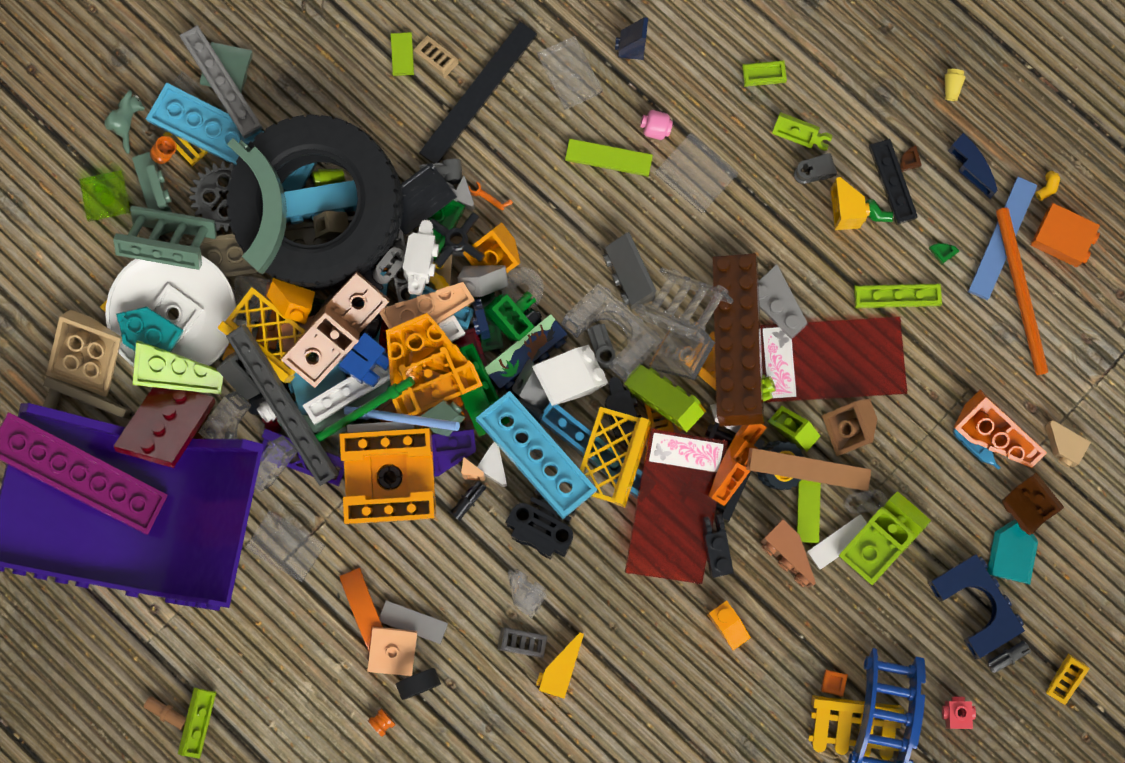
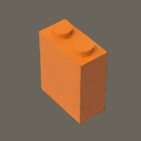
[1030,203,1100,268]

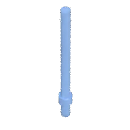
[344,406,460,431]

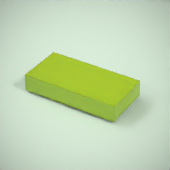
[391,32,414,76]
[742,60,787,87]

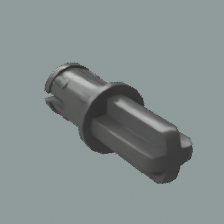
[987,640,1031,673]

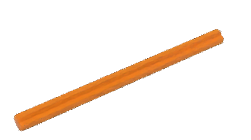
[996,208,1048,375]

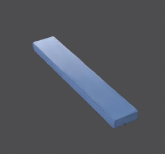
[968,177,1038,300]

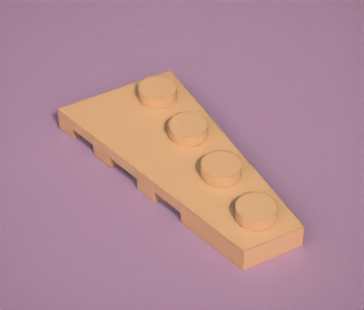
[379,282,475,329]

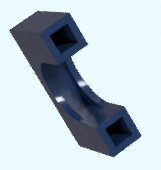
[928,554,1025,659]

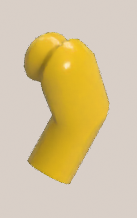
[1035,171,1060,201]

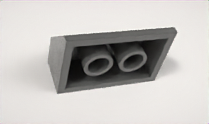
[602,232,656,310]

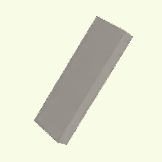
[379,600,449,644]

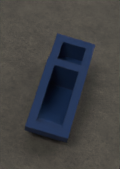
[948,133,998,199]

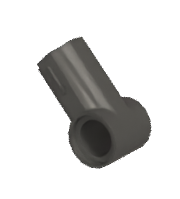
[420,158,463,185]
[587,324,616,369]

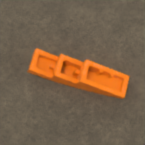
[709,424,767,506]

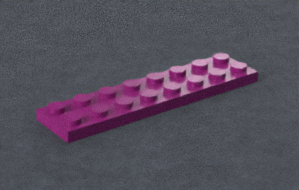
[0,412,168,535]

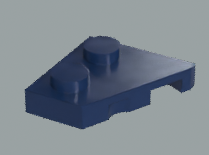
[472,298,491,340]

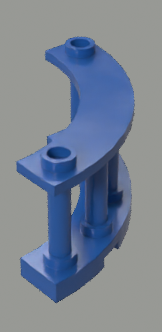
[848,648,926,763]

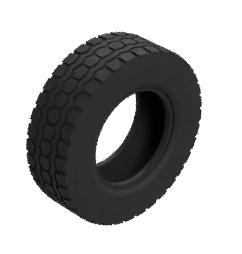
[227,115,403,290]

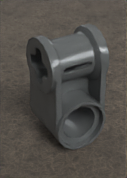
[794,153,837,184]

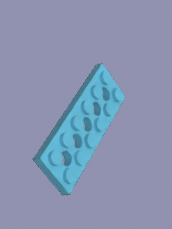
[476,391,597,519]

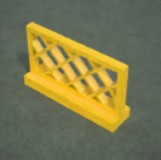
[217,287,311,383]
[580,407,652,507]

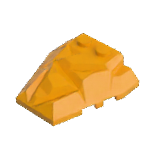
[386,313,483,415]

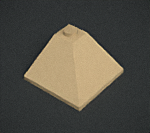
[46,309,122,397]

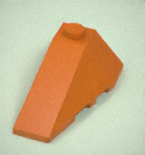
[954,390,1047,468]

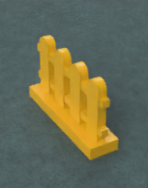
[808,695,904,760]

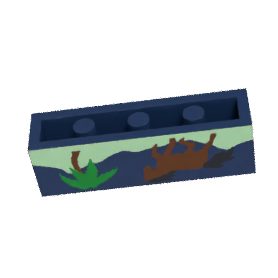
[485,314,567,392]

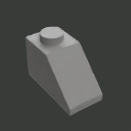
[458,265,508,297]

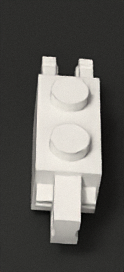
[403,220,439,295]

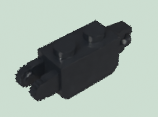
[605,376,642,449]

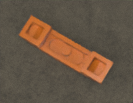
[339,568,383,652]

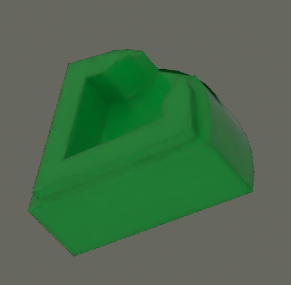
[928,243,960,265]

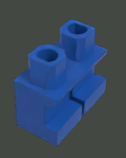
[339,333,389,388]

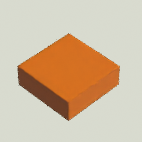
[820,670,848,697]

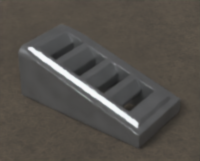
[498,627,547,658]

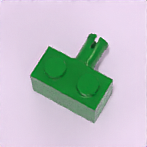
[484,291,536,342]

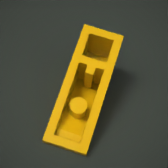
[536,633,584,699]

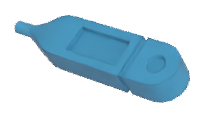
[953,428,1001,470]

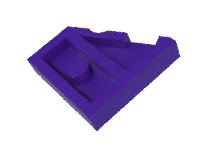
[432,429,476,477]

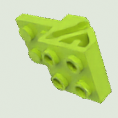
[838,491,931,586]

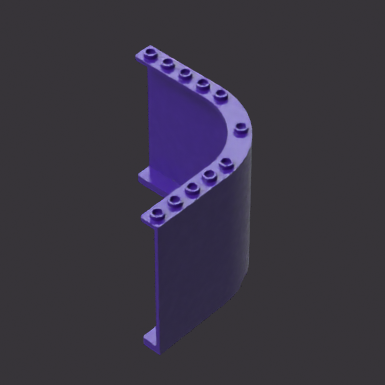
[0,403,264,611]

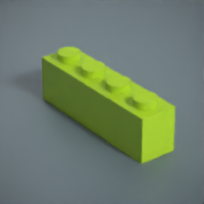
[624,365,704,432]

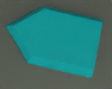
[116,307,184,352]
[987,519,1038,585]

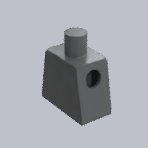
[512,359,550,411]

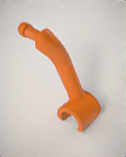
[468,182,513,210]

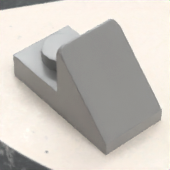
[447,176,475,212]

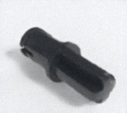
[449,480,486,521]

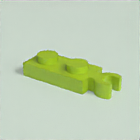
[772,112,832,151]

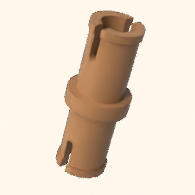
[143,696,187,731]

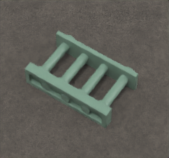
[113,206,216,270]

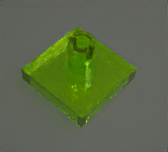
[79,170,131,222]

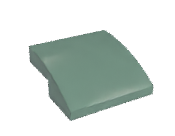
[200,42,253,93]

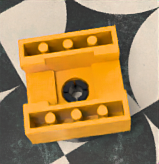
[340,428,437,524]

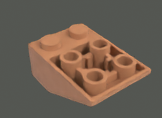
[760,519,816,588]

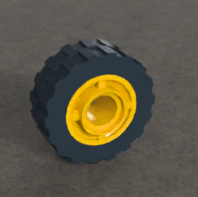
[756,441,804,490]

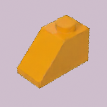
[266,278,315,324]
[707,600,751,651]

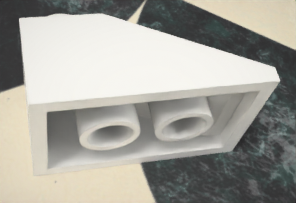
[532,345,608,406]

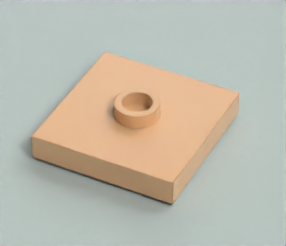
[367,626,417,676]

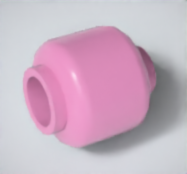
[640,110,673,140]

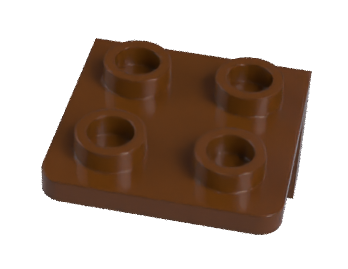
[1002,473,1064,535]

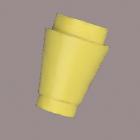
[944,69,966,101]

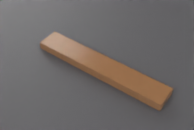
[746,448,872,491]

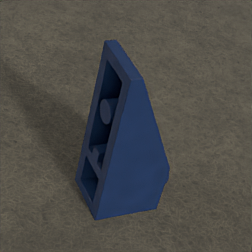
[615,17,648,60]

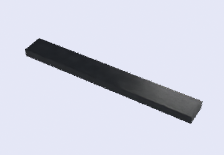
[419,22,537,164]

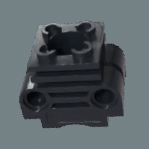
[505,489,576,560]

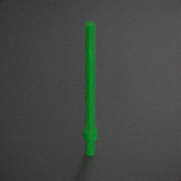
[315,377,415,442]

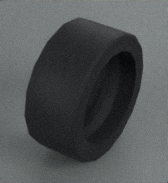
[396,668,441,700]

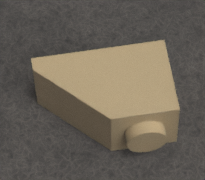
[1045,420,1091,468]

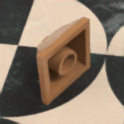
[822,399,877,457]

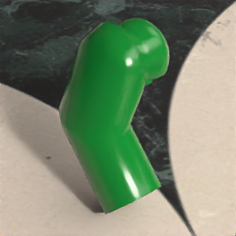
[865,199,893,222]

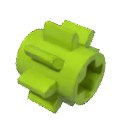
[762,374,776,402]

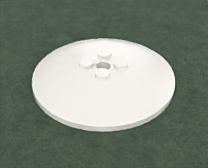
[106,255,237,367]

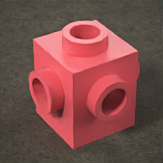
[942,697,976,729]

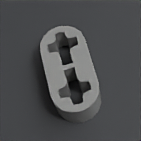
[373,247,405,284]

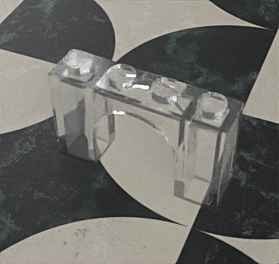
[561,283,663,381]
[198,391,298,492]

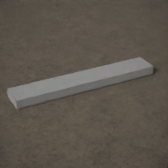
[179,25,263,139]

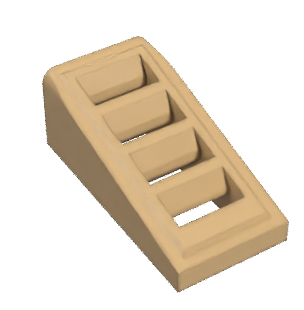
[413,35,458,78]

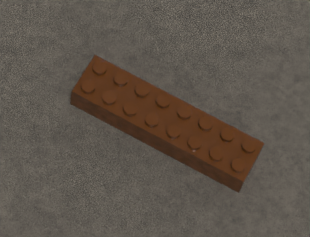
[713,253,764,427]

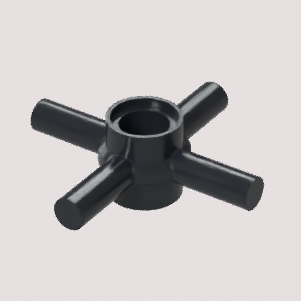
[430,212,485,268]

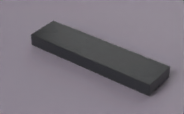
[869,139,918,225]

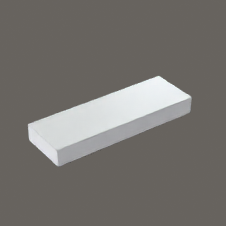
[807,514,867,570]

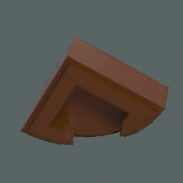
[899,145,922,172]

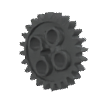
[189,162,233,232]

